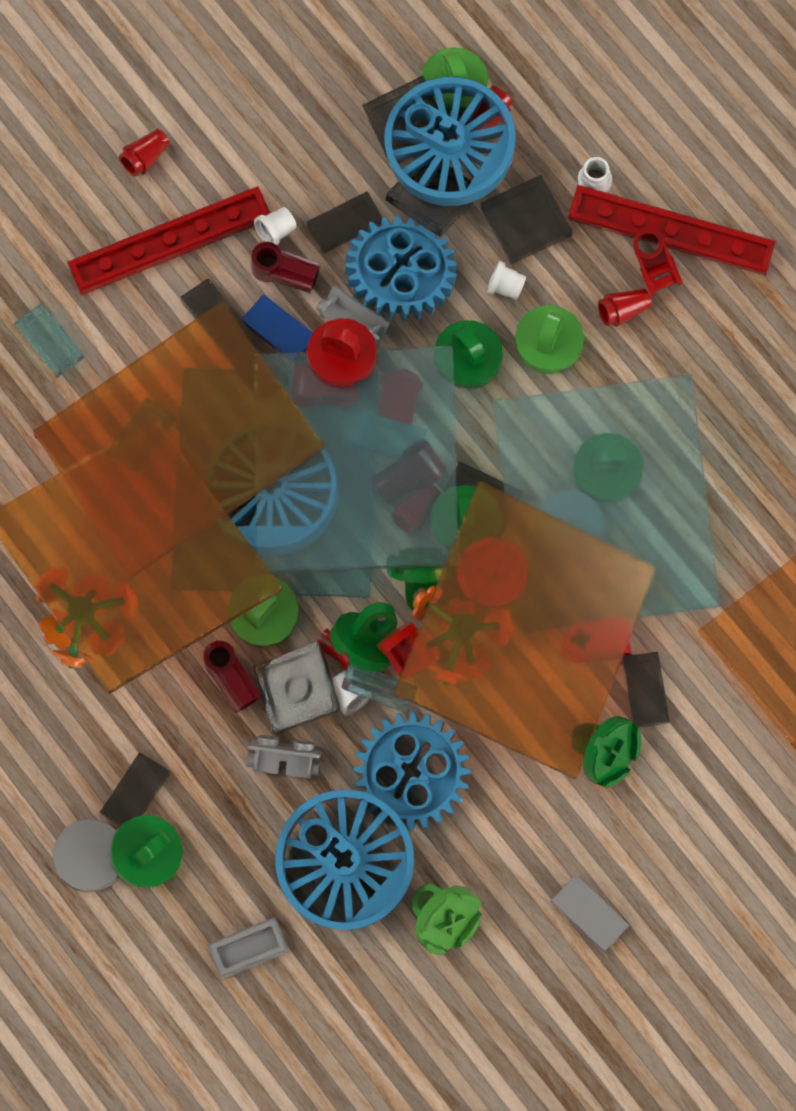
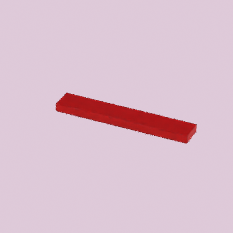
[568,185,776,276]
[67,186,270,296]

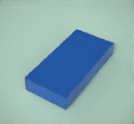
[241,294,313,365]

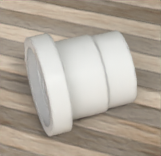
[578,157,612,192]
[254,207,297,245]
[486,261,526,300]
[328,671,372,716]

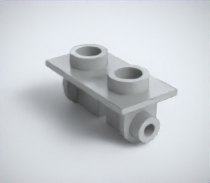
[316,285,390,349]
[247,735,323,779]

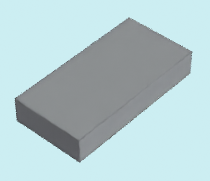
[551,874,630,953]
[207,917,289,980]

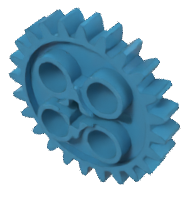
[345,215,457,322]
[353,712,472,830]

